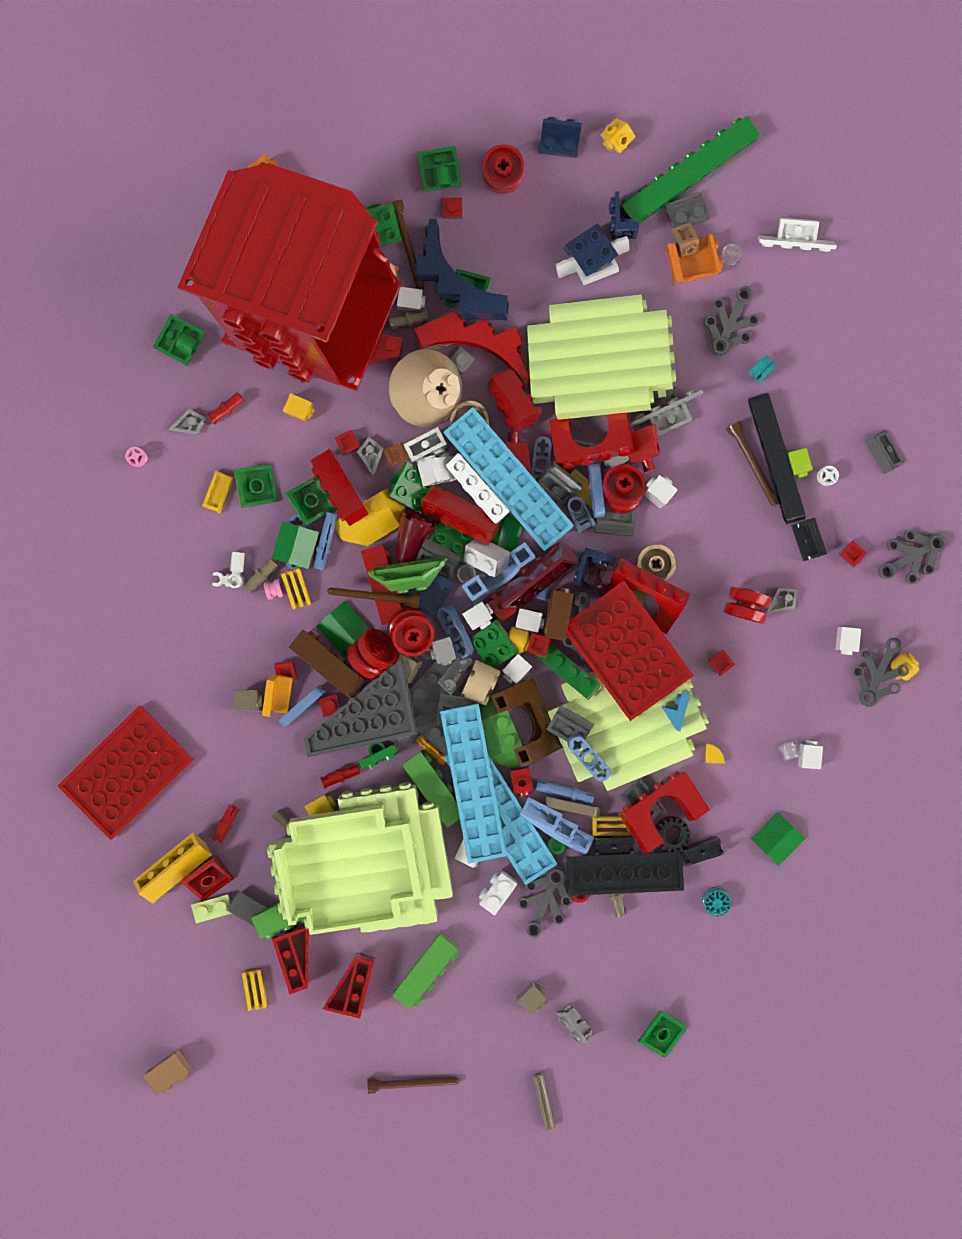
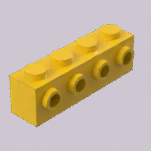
[133,832,212,904]

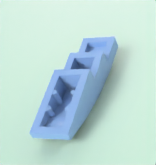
[520,797,594,856]

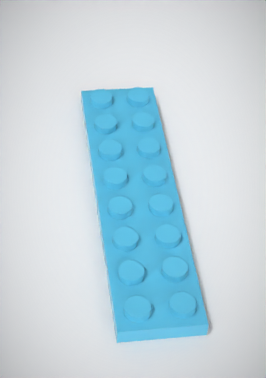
[443,407,574,551]
[440,703,506,864]
[443,753,557,885]

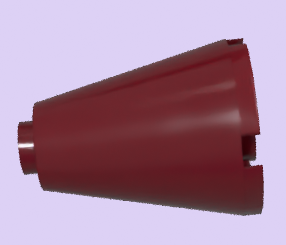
[396,510,438,563]

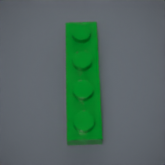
[535,643,601,700]

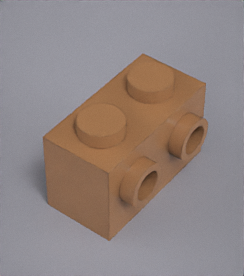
[143,1049,191,1095]

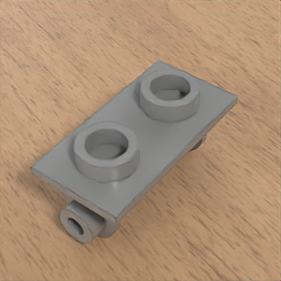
[437,657,473,695]
[556,1004,593,1043]

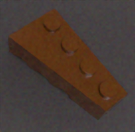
[289,629,369,698]

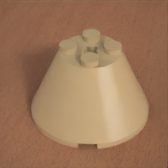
[389,349,462,427]

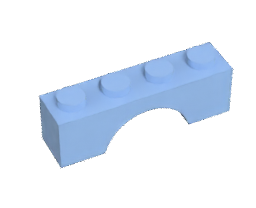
[462,542,537,606]

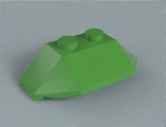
[368,556,448,593]
[479,691,522,769]

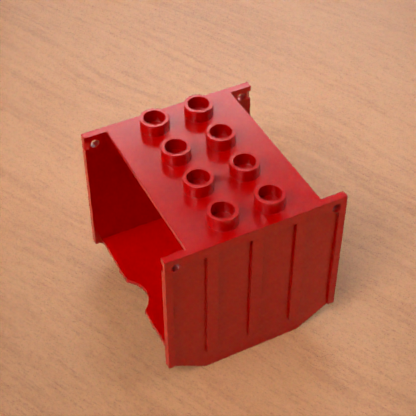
[177,163,402,392]

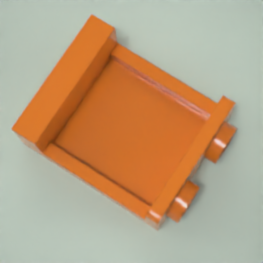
[665,234,723,286]

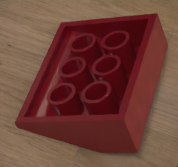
[501,542,579,608]

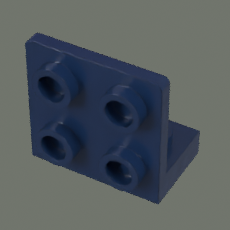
[539,117,582,158]
[609,191,639,240]
[564,223,618,277]
[574,548,616,590]
[404,574,454,616]

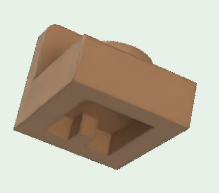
[672,223,699,257]

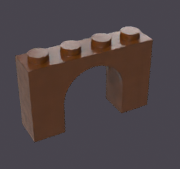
[542,587,574,641]
[491,677,563,767]

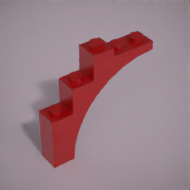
[413,310,530,389]

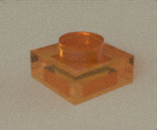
[383,442,409,467]

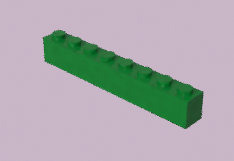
[620,116,760,224]

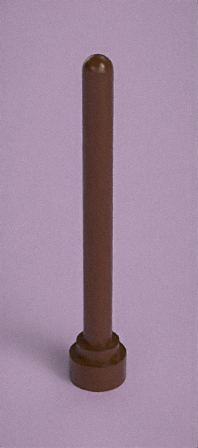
[392,200,424,291]
[726,421,778,506]
[327,587,420,609]
[367,1077,460,1094]

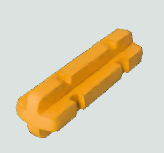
[416,734,446,765]

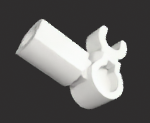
[212,552,245,588]

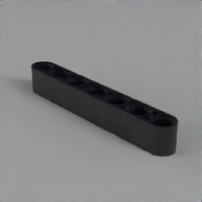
[748,393,806,525]

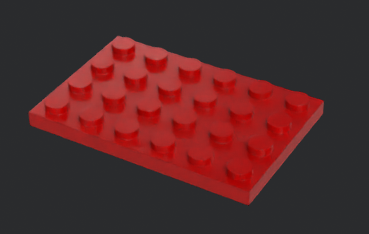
[566,581,694,721]
[58,705,194,840]

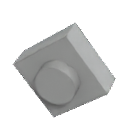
[450,347,475,374]

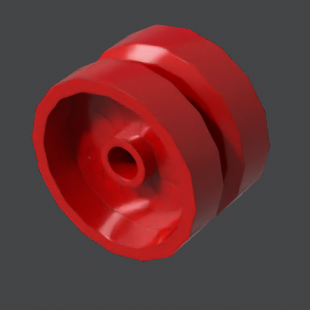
[482,144,524,194]
[602,464,646,514]
[724,586,772,624]
[388,607,434,656]
[347,629,398,679]

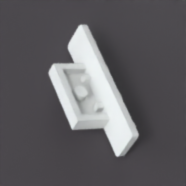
[758,217,837,252]
[556,236,630,286]
[446,453,509,524]

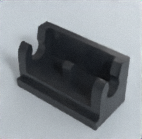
[791,518,827,562]
[594,835,634,856]
[681,836,724,866]

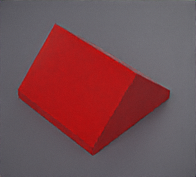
[181,855,233,901]

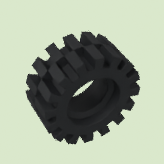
[656,816,691,852]

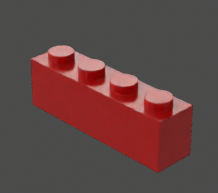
[310,449,369,526]
[421,485,502,545]
[361,545,406,625]

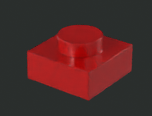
[443,197,463,219]
[335,429,360,456]
[838,540,867,568]
[526,633,551,658]
[708,649,735,676]
[274,660,298,681]
[318,694,341,717]

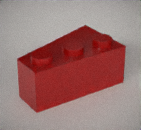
[369,334,403,364]
[488,369,542,434]
[272,924,309,995]
[323,953,375,1019]

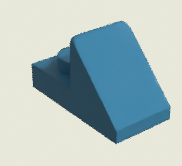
[662,690,690,732]

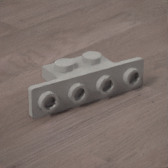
[631,389,703,437]

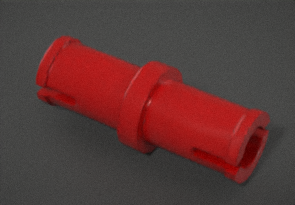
[207,392,245,425]
[320,763,360,789]
[211,804,240,844]

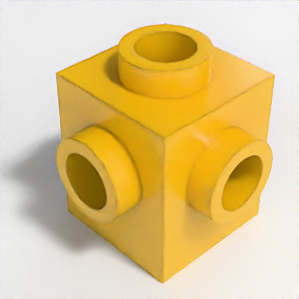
[600,118,636,153]

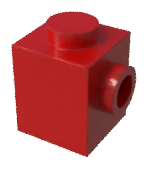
[488,592,516,622]
[510,766,533,796]

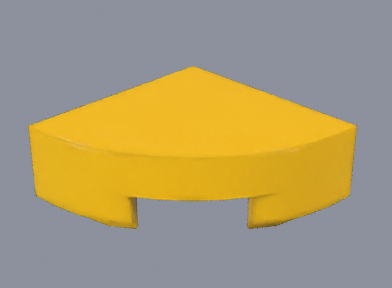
[705,743,725,763]

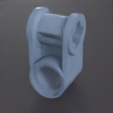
[566,497,596,535]

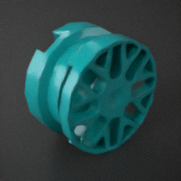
[747,354,777,384]
[702,887,731,917]

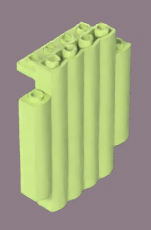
[527,294,676,420]
[548,671,709,791]
[338,782,453,932]
[267,804,423,935]

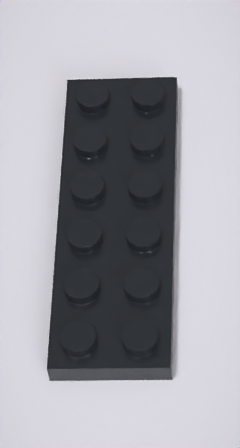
[567,852,684,896]

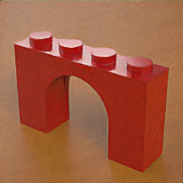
[549,412,635,470]
[599,558,690,634]
[619,771,710,853]

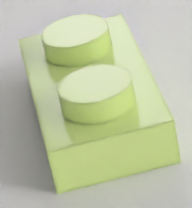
[191,893,232,923]

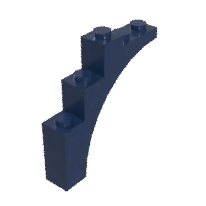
[414,219,509,321]

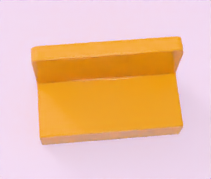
[262,673,293,717]

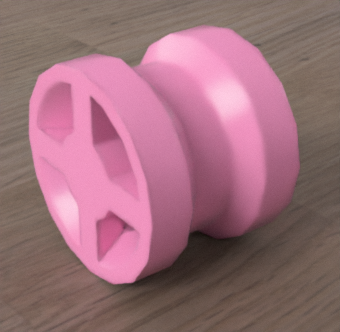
[125,447,148,467]
[264,579,284,601]

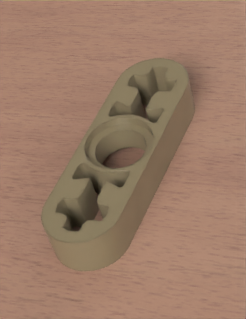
[545,796,601,817]

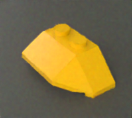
[335,487,406,546]

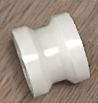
[817,466,839,486]

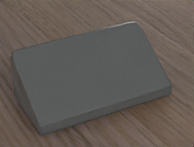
[866,429,905,474]
[227,891,268,927]

